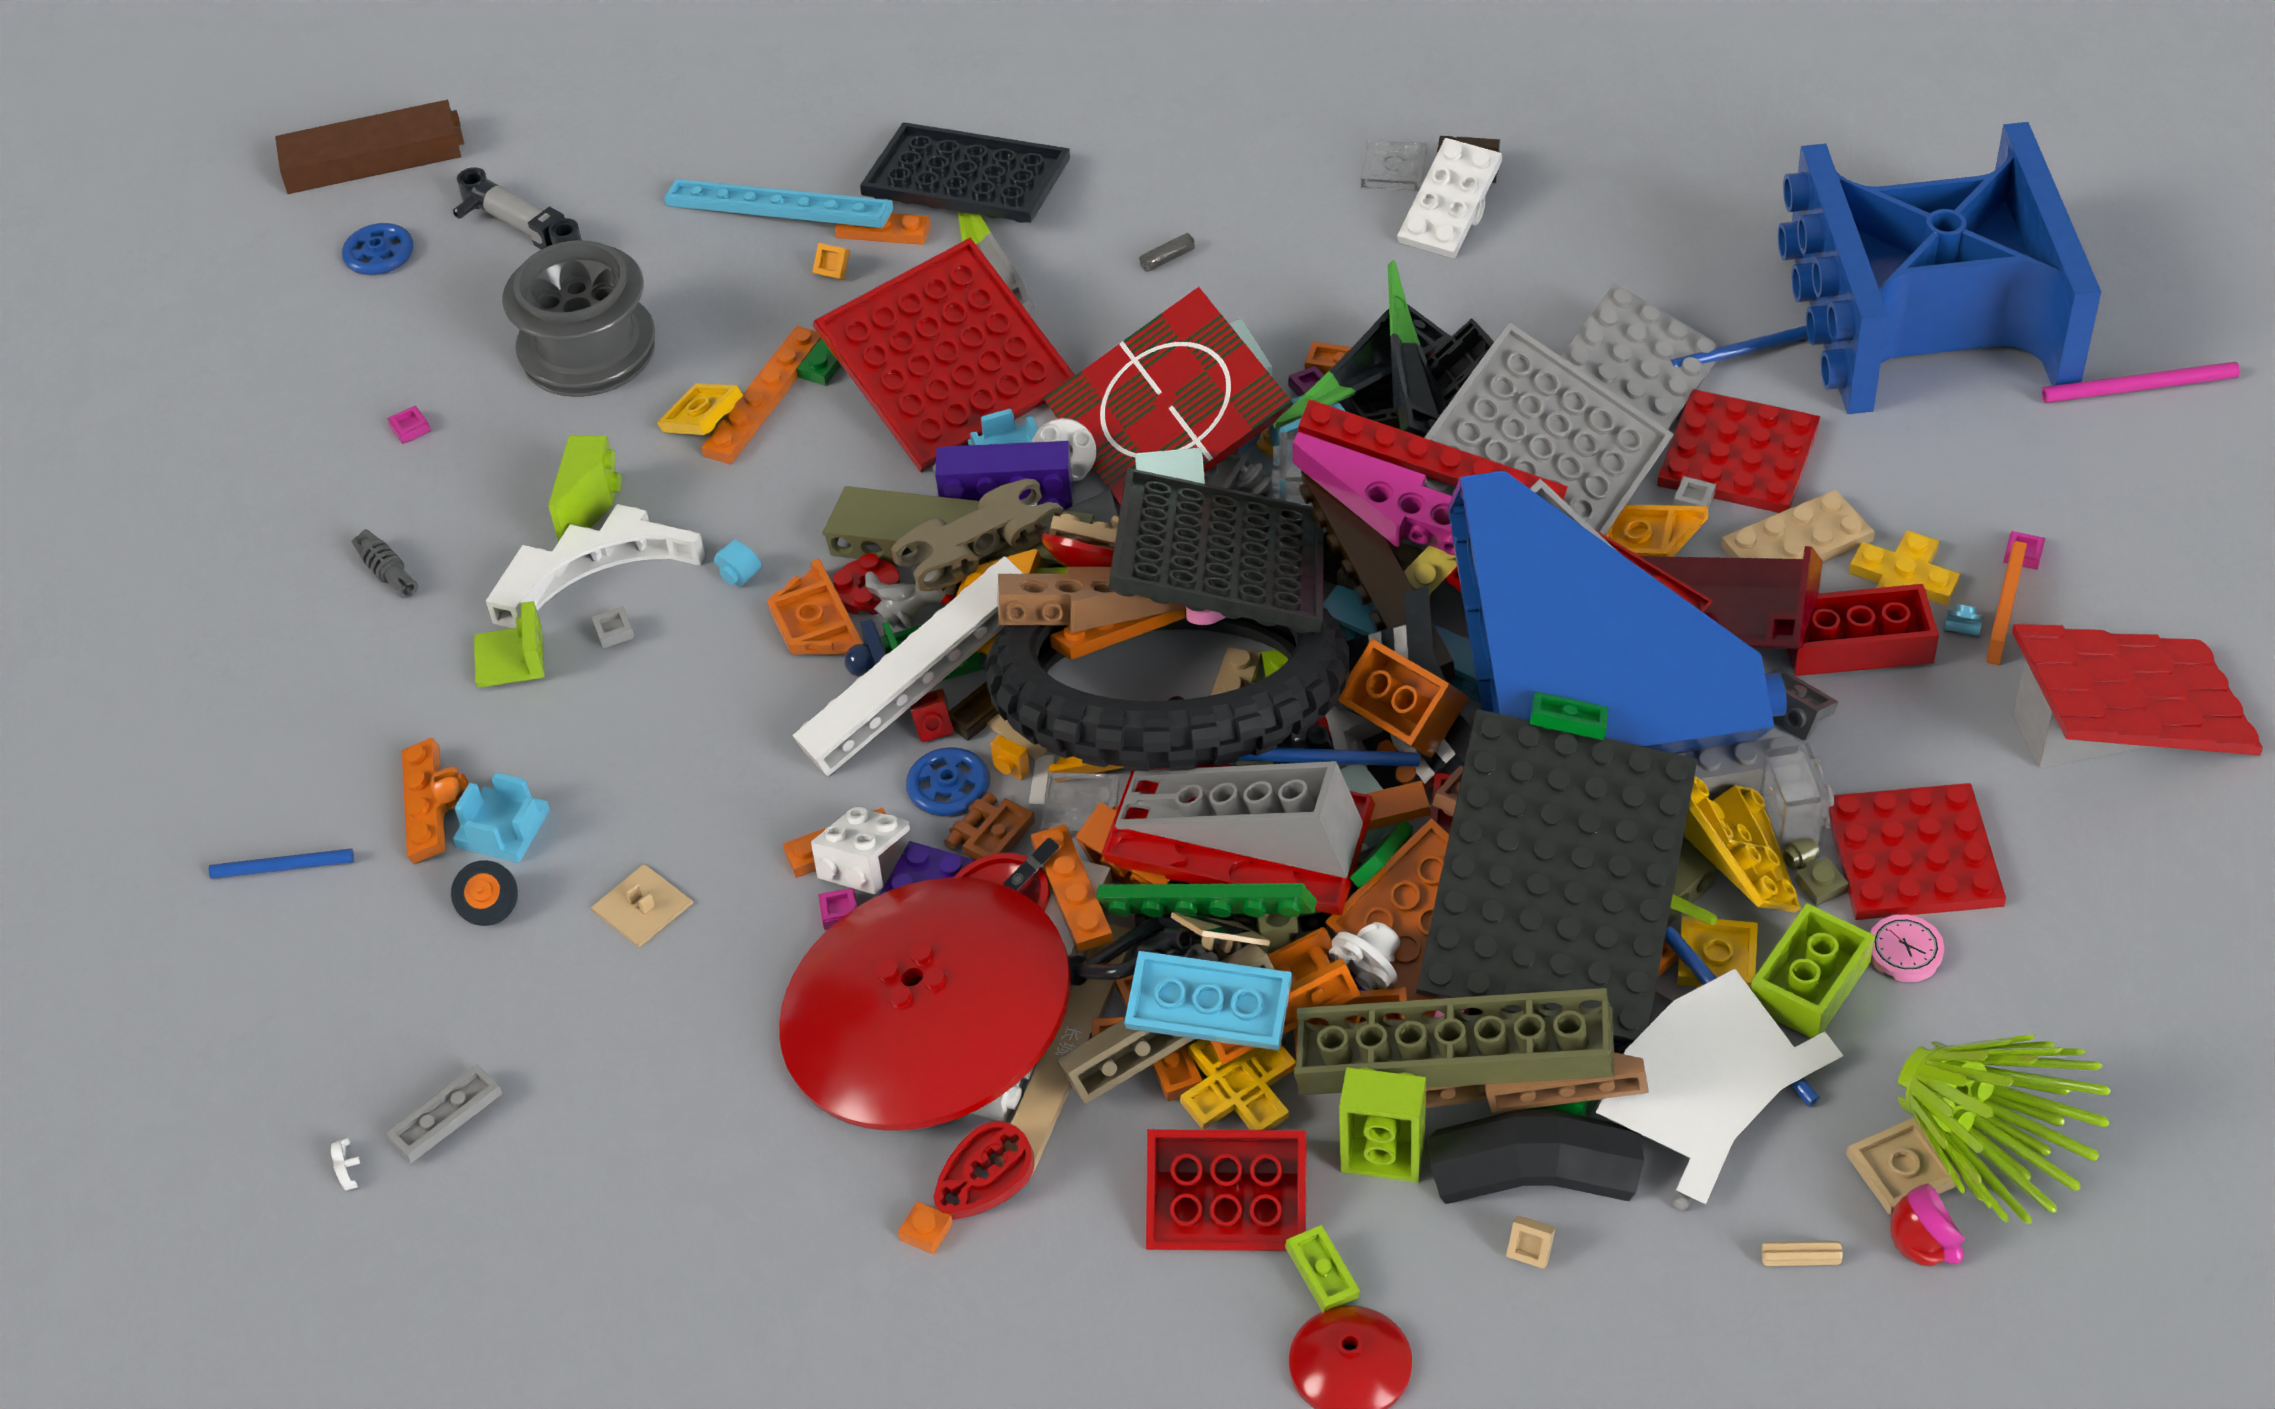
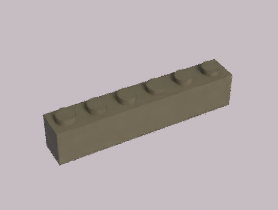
[1056,943,1275,1104]

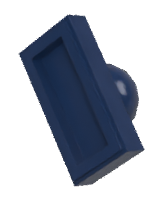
[844,619,886,677]

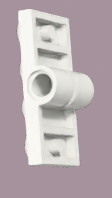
[1397,138,1502,259]

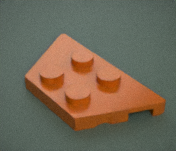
[767,558,863,654]

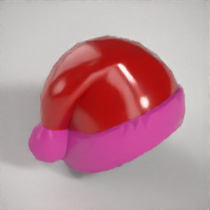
[1890,1183,1965,1267]

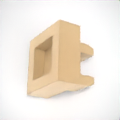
[1506,1215,1556,1269]

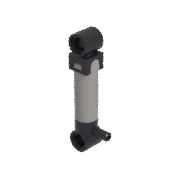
[453,167,582,250]

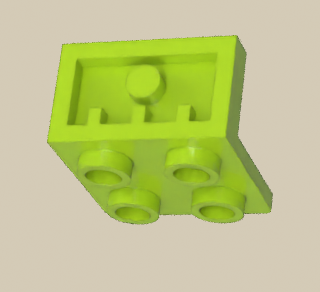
[474,601,545,688]

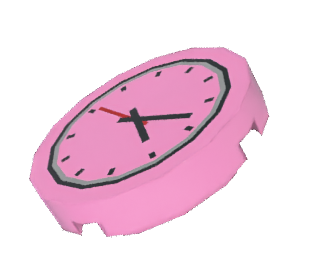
[1870,914,1945,982]

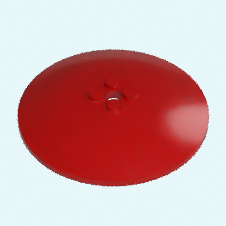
[779,877,1071,1131]

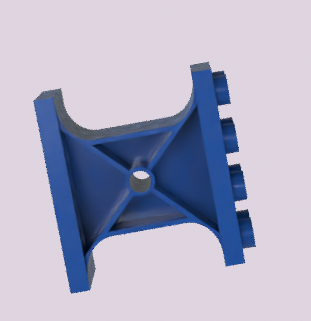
[1777,122,2101,414]

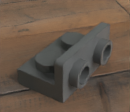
[1768,667,1838,740]

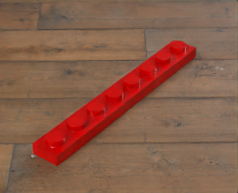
[1297,399,1568,500]

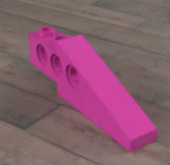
[1292,432,1455,555]

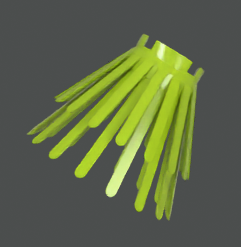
[1898,1035,2111,1224]

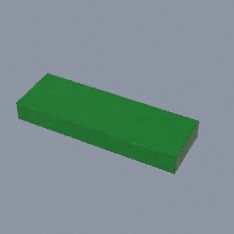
[1350,819,1413,888]

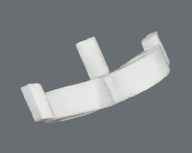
[331,1138,360,1191]

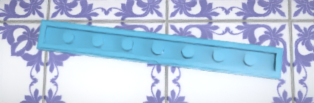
[664,179,894,228]

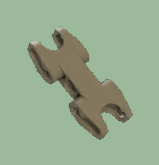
[891,479,1064,592]

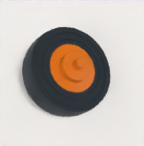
[451,860,518,926]

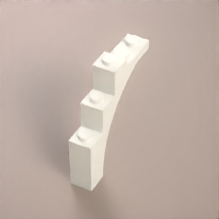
[486,504,706,628]

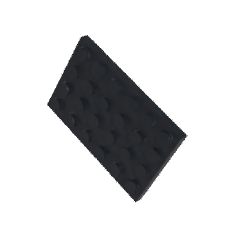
[860,122,1070,223]

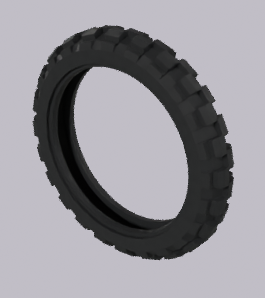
[986,607,1349,771]

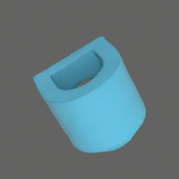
[714,539,762,587]

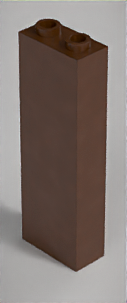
[275,99,464,194]

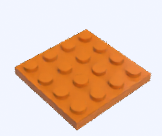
[1325,818,1449,1018]

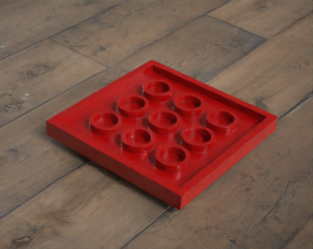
[1657,389,1821,513]
[1825,783,2006,920]

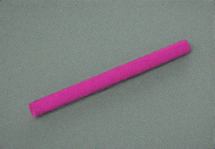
[2042,361,2240,403]

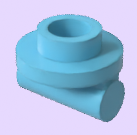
[1944,604,1983,636]

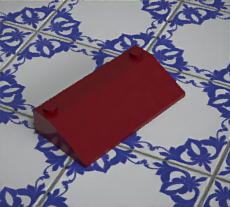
[1640,546,1823,649]

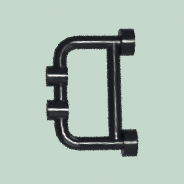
[1068,914,1195,986]

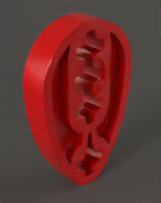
[933,1121,1035,1220]

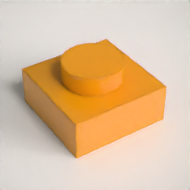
[812,243,850,280]
[990,734,1030,780]

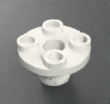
[1032,418,1096,482]
[1328,922,1401,990]

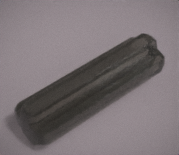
[1139,233,1195,272]

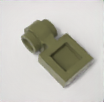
[1782,837,1849,906]

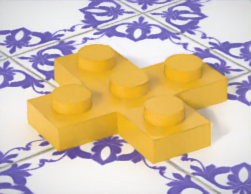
[1849,530,1961,606]
[1180,1039,1296,1130]

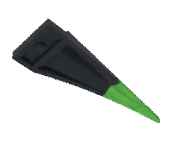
[1387,260,1448,438]
[1274,304,1451,429]

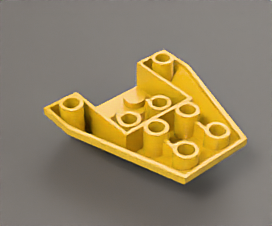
[1684,776,1801,913]

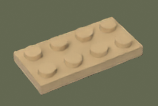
[1721,490,1875,562]

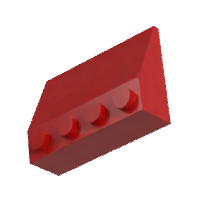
[1146,1129,1307,1251]

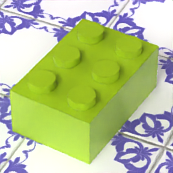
[1751,903,1875,1038]
[1339,1067,1426,1183]

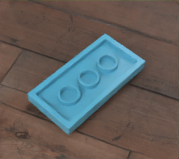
[1124,951,1292,1051]

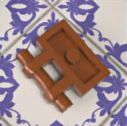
[944,792,1035,860]

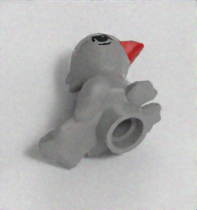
[865,569,957,629]

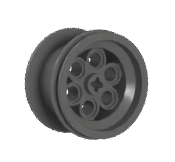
[502,240,655,397]

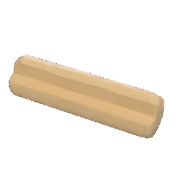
[1761,1241,1843,1266]

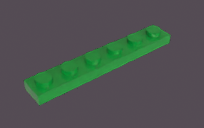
[1096,883,1317,917]

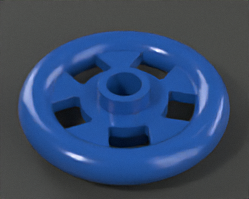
[342,223,414,275]
[906,747,990,816]

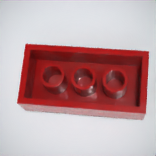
[1787,584,1939,676]

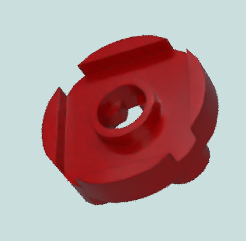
[833,553,901,615]

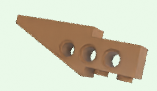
[997,567,1186,632]
[1426,1052,1649,1113]

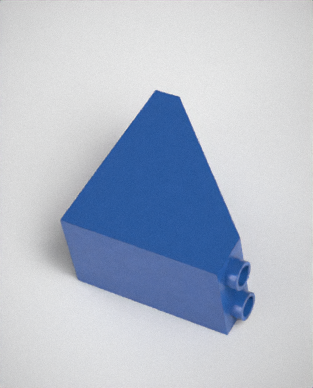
[1447,471,1787,754]

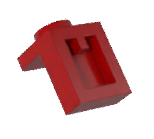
[910,688,954,742]

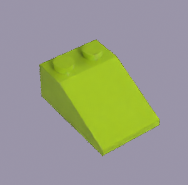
[548,435,622,542]

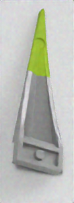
[958,212,1035,312]

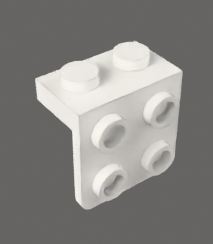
[811,807,910,894]

